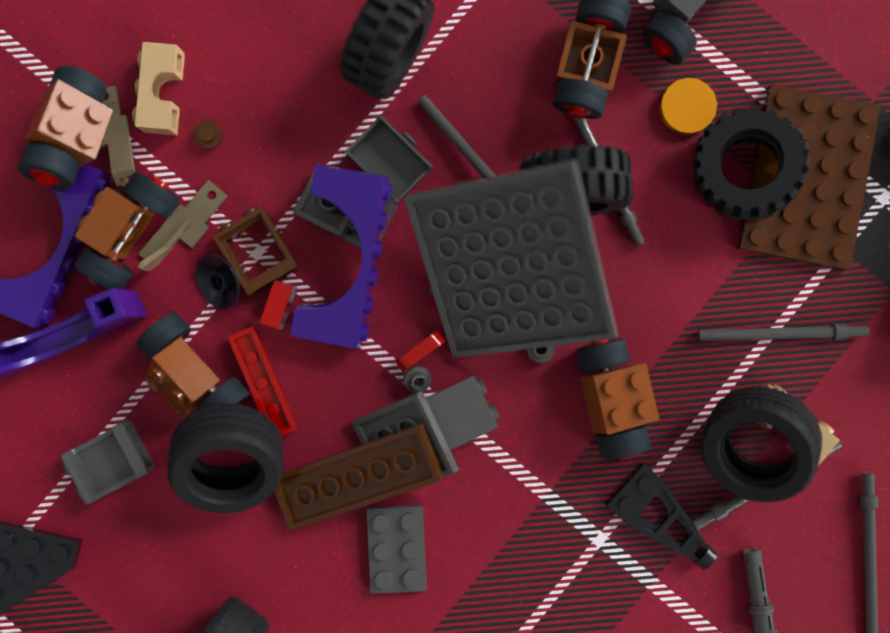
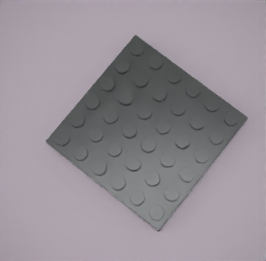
[404,159,618,358]

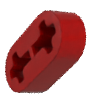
[395,330,446,372]

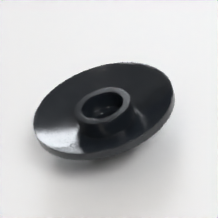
[196,254,240,309]

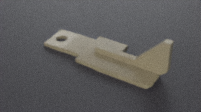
[100,85,135,197]
[138,180,228,271]

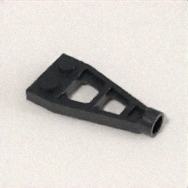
[606,463,718,570]

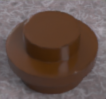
[194,121,223,149]

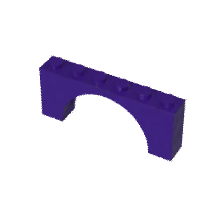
[0,164,112,328]
[291,164,392,349]
[0,288,148,380]

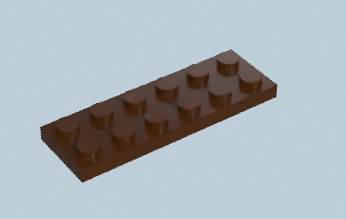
[274,423,444,531]

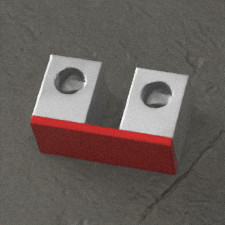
[259,280,297,329]

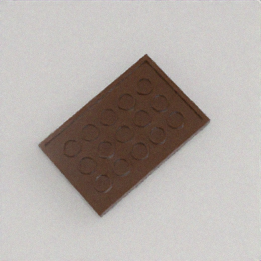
[737,84,881,270]

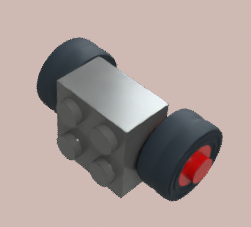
[642,0,707,65]

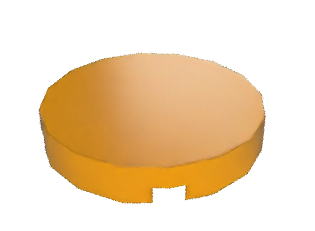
[659,78,717,135]

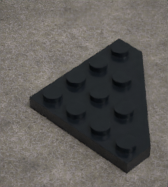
[0,520,82,614]

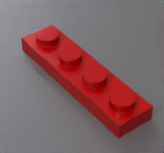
[227,326,299,436]

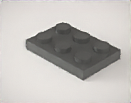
[367,504,427,594]

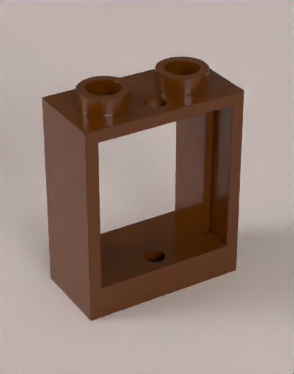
[212,207,301,296]

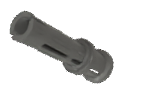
[742,548,778,633]

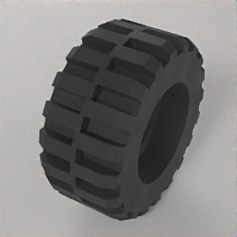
[340,0,434,99]
[693,106,810,222]
[519,145,633,216]

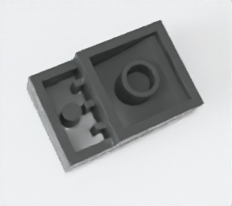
[293,163,399,249]

